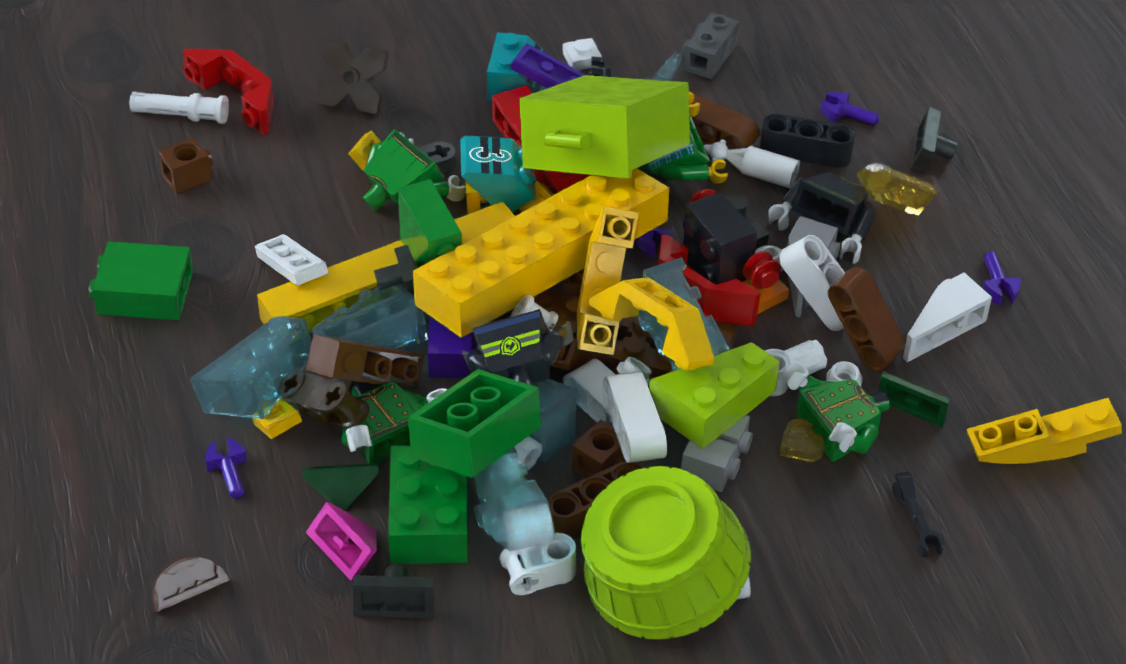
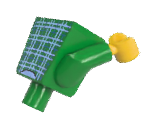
[637,92,729,184]

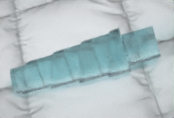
[653,53,682,81]

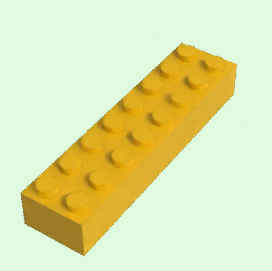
[413,168,669,338]

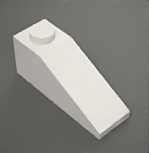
[903,273,992,362]

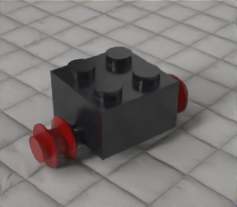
[682,189,781,289]

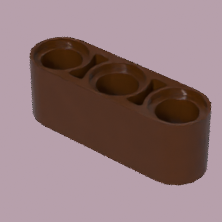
[690,92,760,150]
[828,266,905,372]
[546,461,643,539]

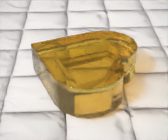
[779,419,825,462]

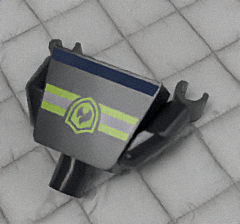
[462,309,574,386]

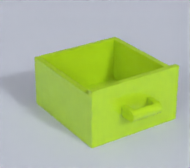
[520,75,690,178]

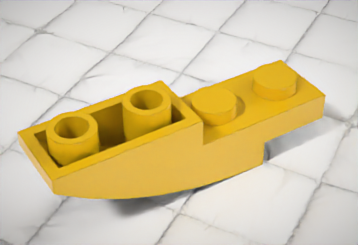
[967,398,1122,464]

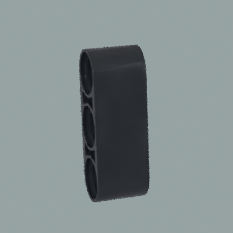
[760,114,855,168]

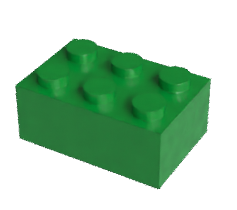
[408,369,541,478]
[388,446,467,564]

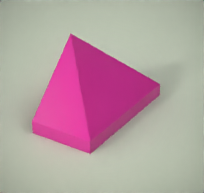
[306,502,377,581]

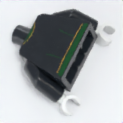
[768,172,875,264]

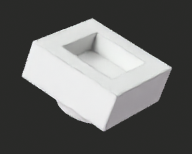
[563,38,602,70]

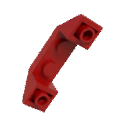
[183,49,274,135]
[655,234,761,326]

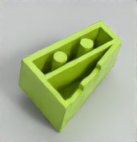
[649,342,780,449]

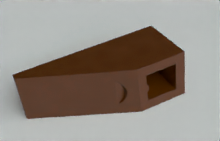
[306,334,425,390]

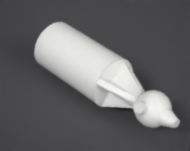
[704,139,800,189]

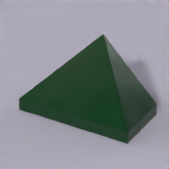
[878,372,951,428]
[302,463,379,511]

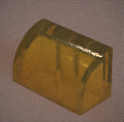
[857,164,938,216]

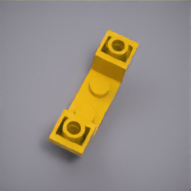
[577,206,639,355]
[589,277,715,371]

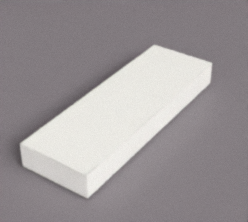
[255,234,328,286]

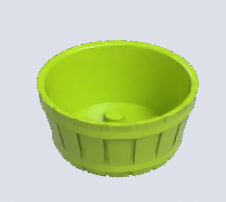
[581,466,751,640]

